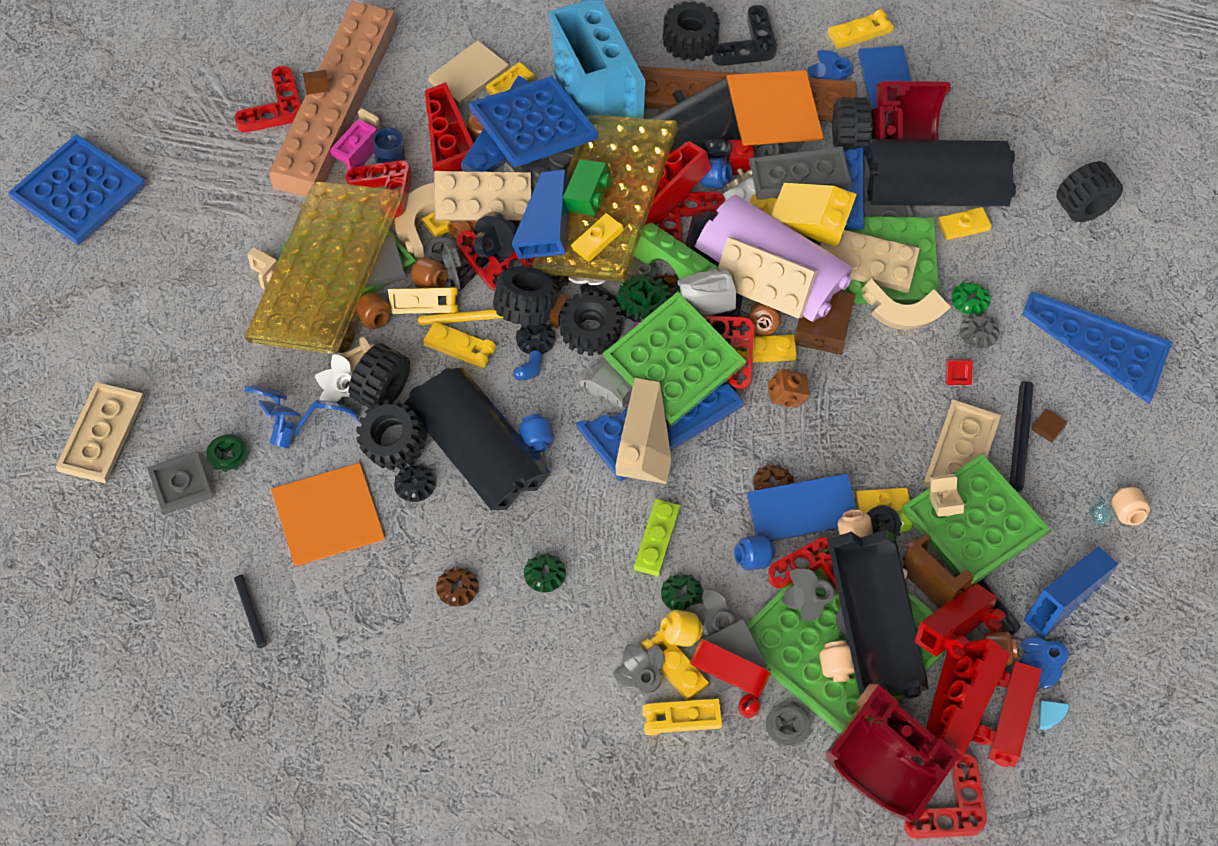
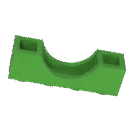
[632,222,719,280]

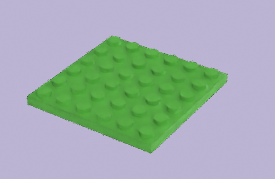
[747,535,947,733]

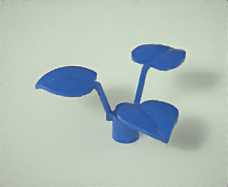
[244,385,359,448]

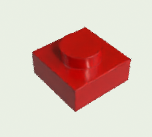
[945,358,973,385]

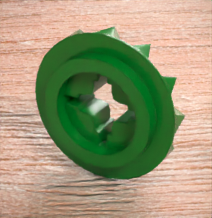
[951,280,991,315]

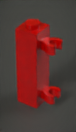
[915,583,1006,659]
[972,661,1042,767]

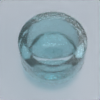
[1089,502,1112,525]

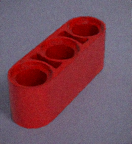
[689,639,772,698]

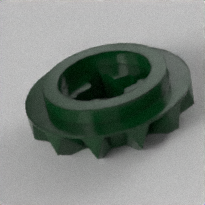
[206,434,248,473]
[524,552,566,593]
[661,572,704,611]

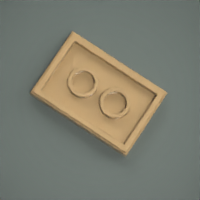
[428,40,509,107]

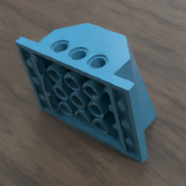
[548,0,645,133]

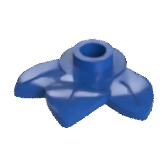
[807,50,853,80]
[1019,637,1068,689]

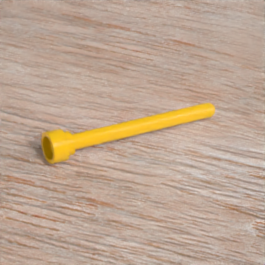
[417,309,503,325]

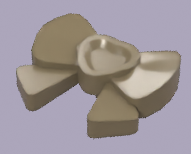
[726,168,752,189]

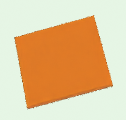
[727,70,823,146]
[271,463,385,567]

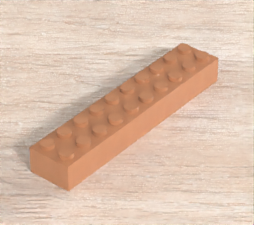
[269,1,396,199]

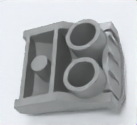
[678,269,736,316]
[580,355,632,408]

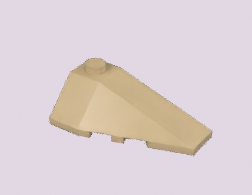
[616,378,672,484]

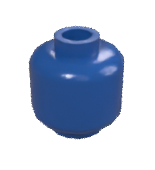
[700,158,732,188]
[518,414,555,453]
[734,535,775,571]

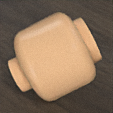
[1111,487,1150,525]
[838,509,873,537]
[820,641,855,682]

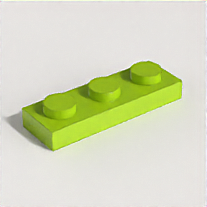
[634,499,680,576]

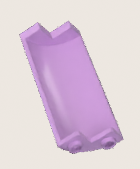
[695,194,854,322]

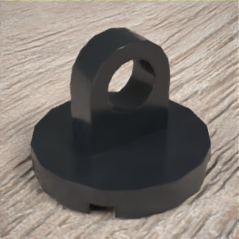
[474,212,517,260]

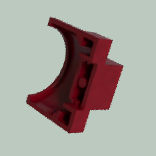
[871,81,951,140]
[826,684,961,822]

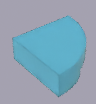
[1039,701,1069,730]

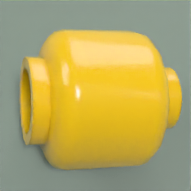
[660,610,703,647]

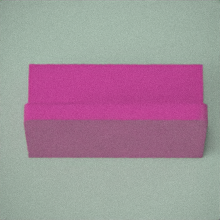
[330,119,377,171]

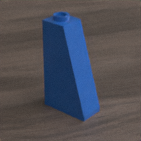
[512,170,570,259]
[1024,546,1118,639]

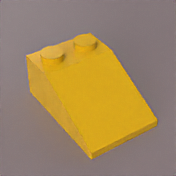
[771,183,857,247]

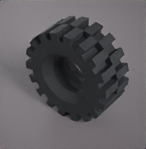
[560,291,622,356]

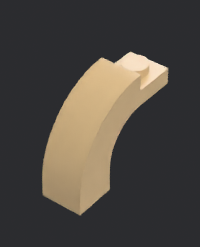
[395,182,434,262]
[861,279,950,330]

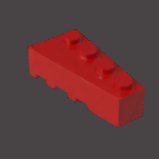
[425,82,473,172]
[608,141,712,228]
[926,638,1010,755]

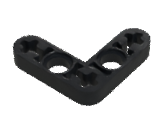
[712,5,776,66]

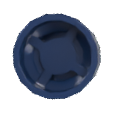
[372,127,405,164]

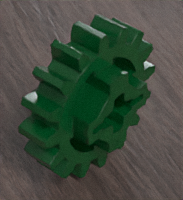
[617,274,671,320]

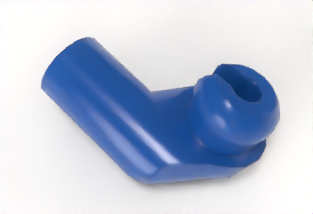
[513,351,542,381]

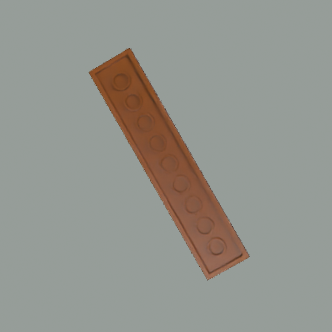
[638,66,856,121]

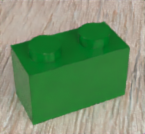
[563,160,612,216]

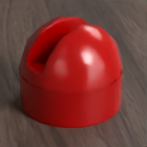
[738,694,760,718]

